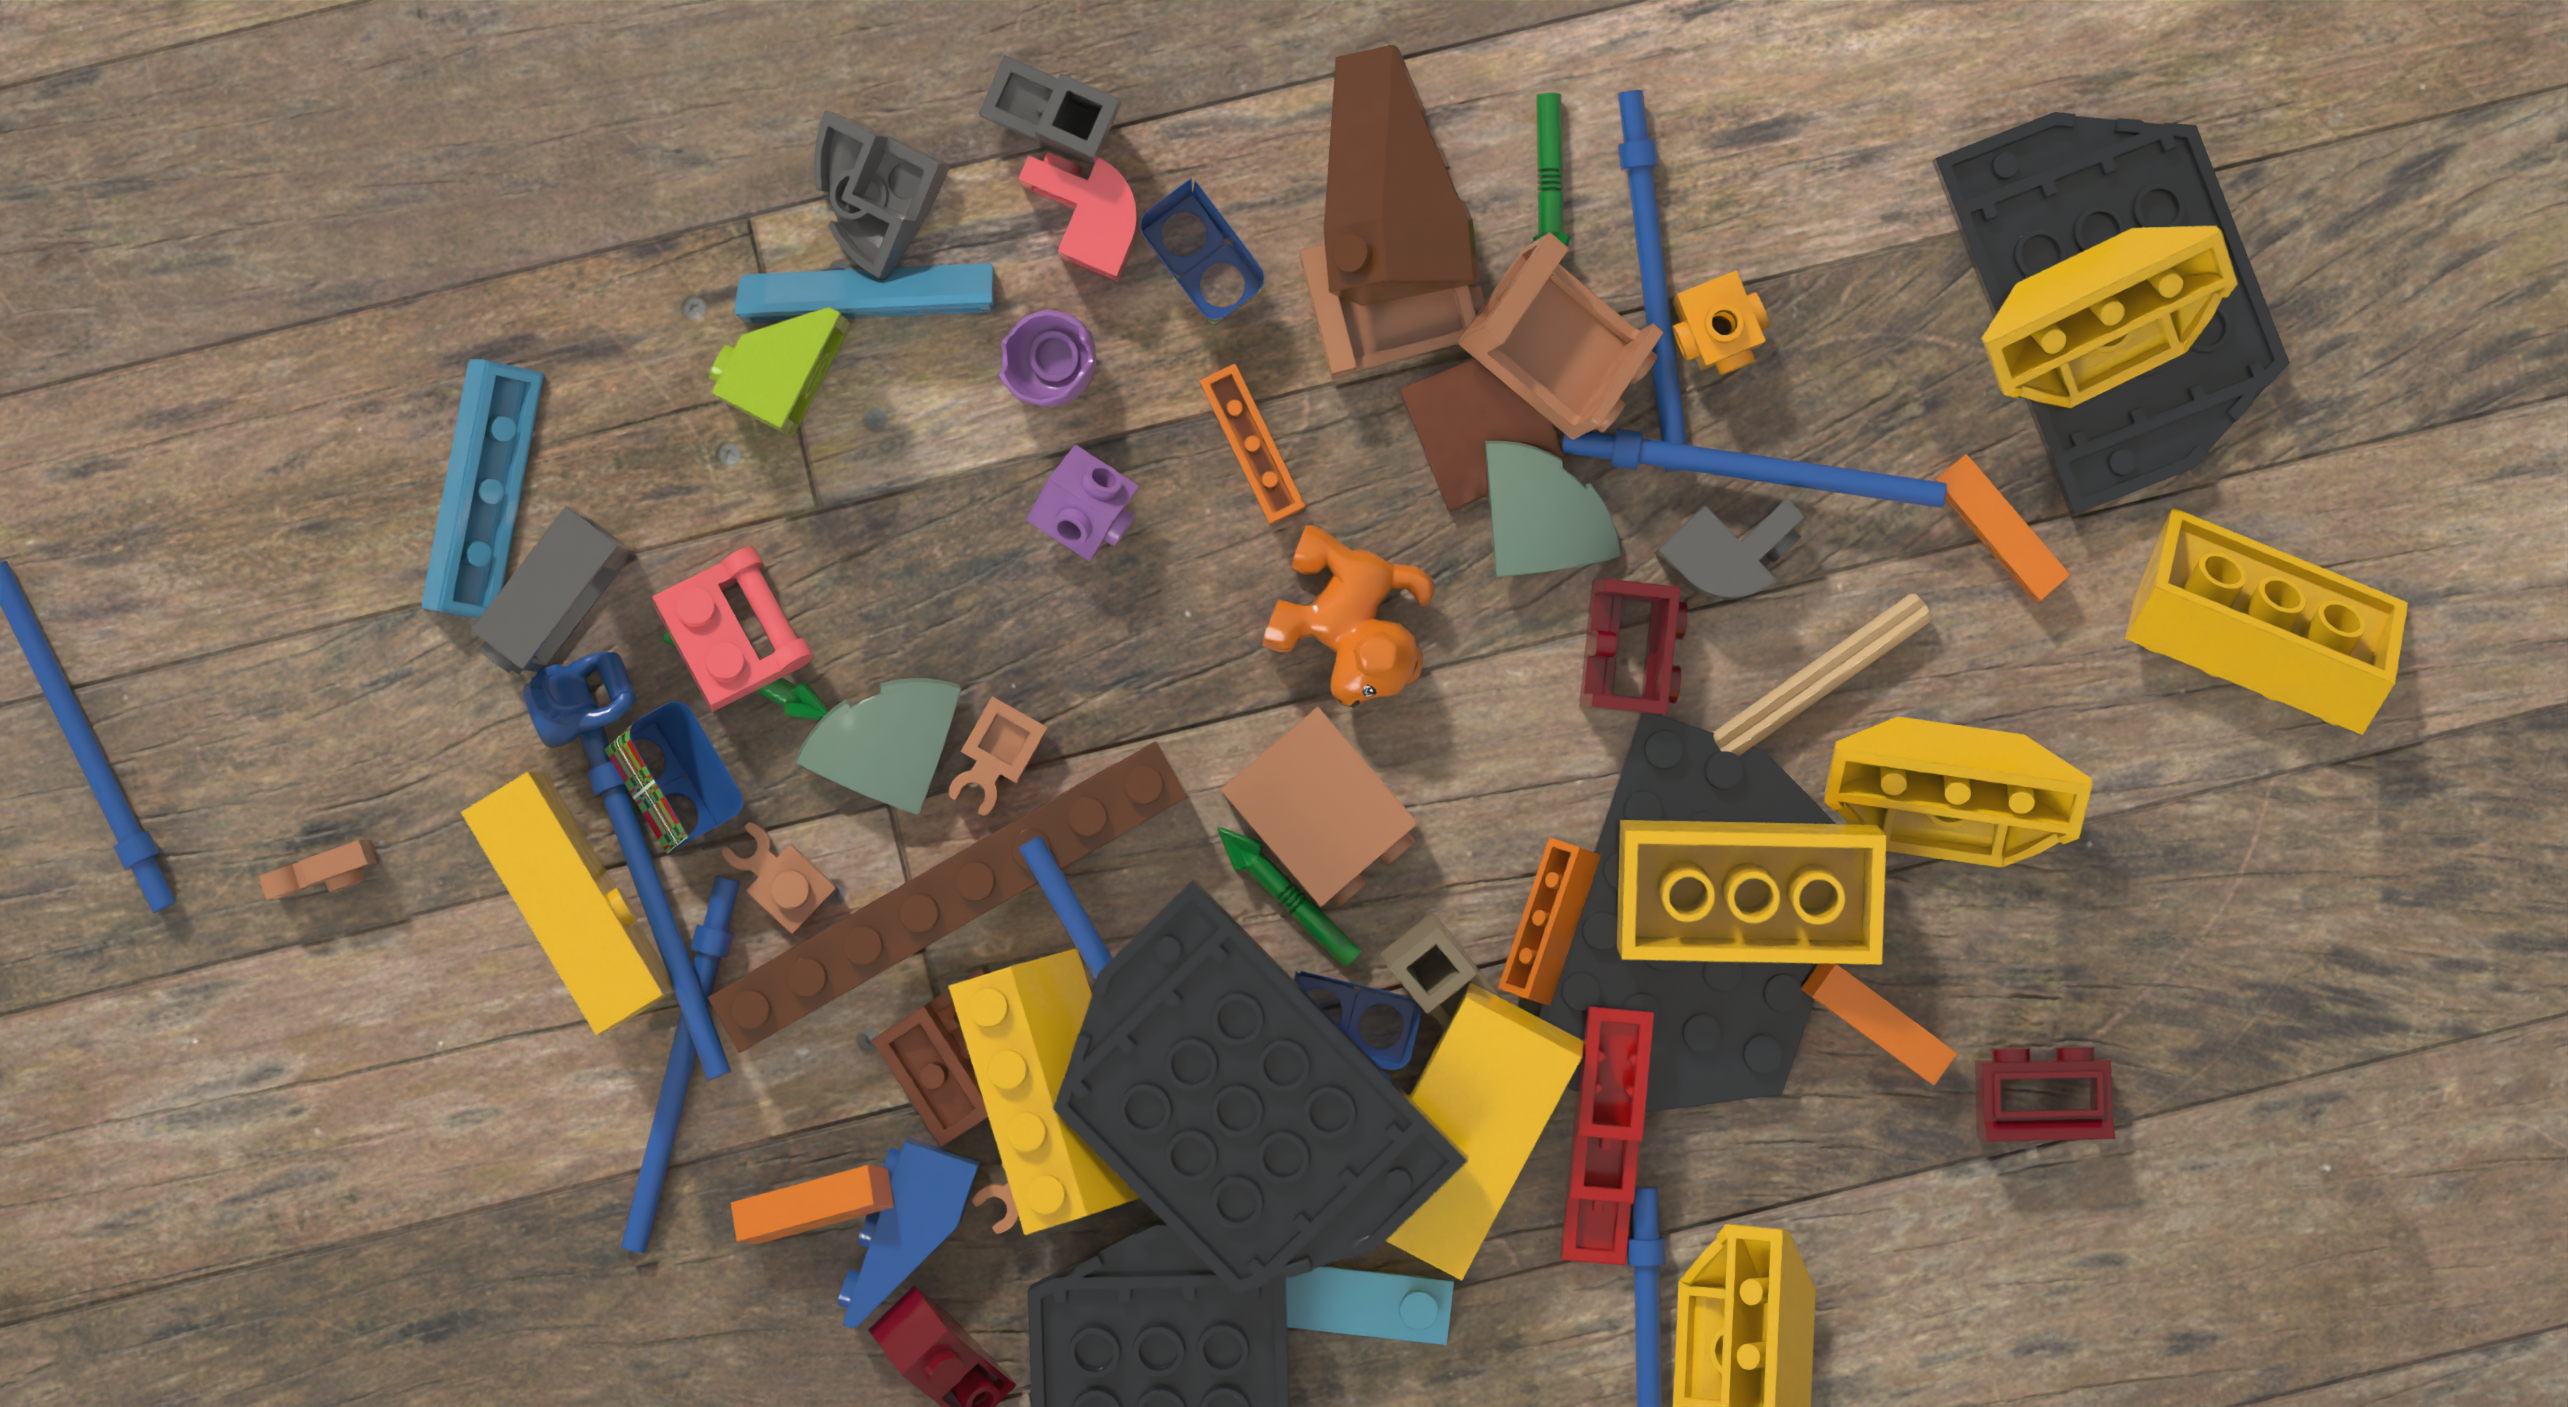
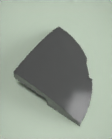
[814,111,951,279]

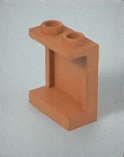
[1457,232,1663,440]
[1299,243,1485,379]
[1221,706,1418,908]

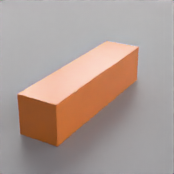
[1199,363,1305,526]
[1933,454,2070,603]
[1498,837,1601,1006]
[1801,963,1957,1085]
[731,1165,894,1244]

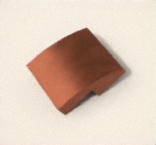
[1400,358,1566,512]
[872,966,990,1147]

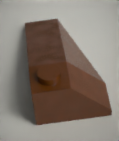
[1324,45,1479,306]

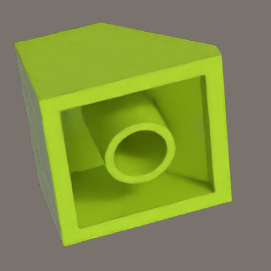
[709,307,852,438]

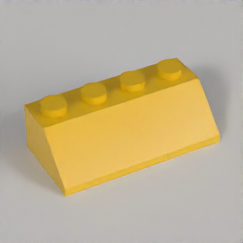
[2125,507,2408,735]
[949,948,1140,1235]

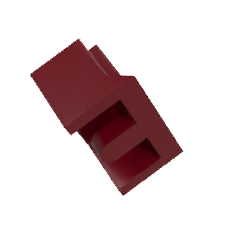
[1579,578,1688,715]
[1975,1046,2116,1142]

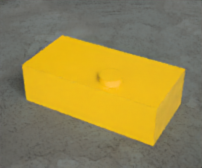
[461,772,674,1035]
[1617,820,1886,964]
[1386,982,1584,1281]

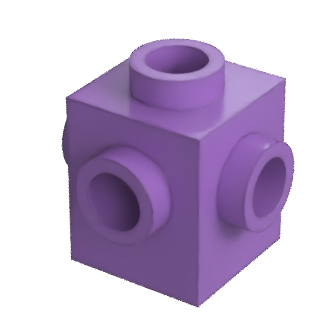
[1026,444,1139,562]

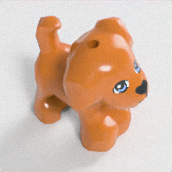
[1262,525,1435,708]

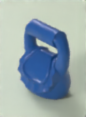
[522,651,637,748]

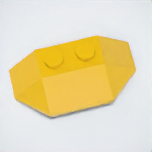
[1982,226,2238,408]
[1824,716,2092,868]
[1673,1224,1816,1407]

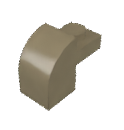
[1381,912,1504,1030]

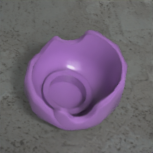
[999,309,1096,408]

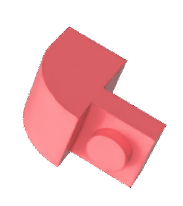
[1019,152,1138,283]

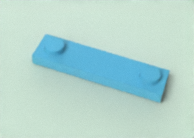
[1286,1265,1454,1345]

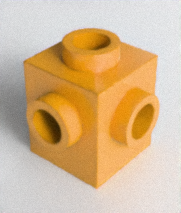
[1672,270,1770,376]

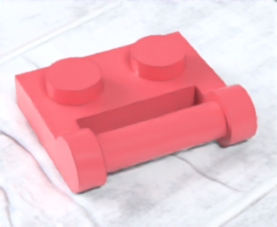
[652,546,814,712]

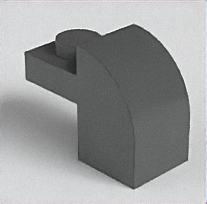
[979,55,1121,164]
[1654,498,1805,600]

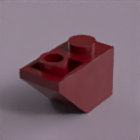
[868,1286,1017,1407]

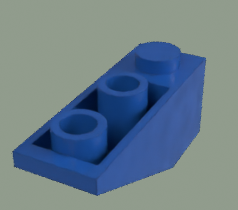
[837,1137,982,1329]

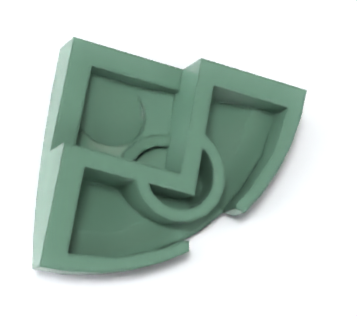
[1485,441,1621,577]
[796,678,961,815]

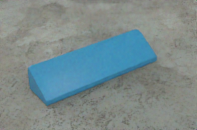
[735,263,996,324]
[422,359,544,619]

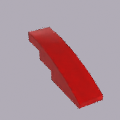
[1560,1006,1654,1266]

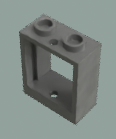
[471,506,634,675]

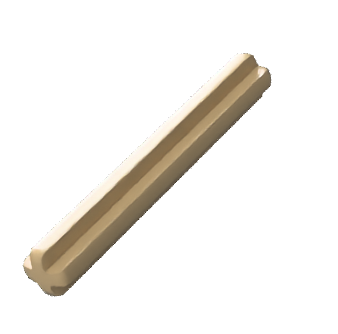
[1713,593,1932,756]

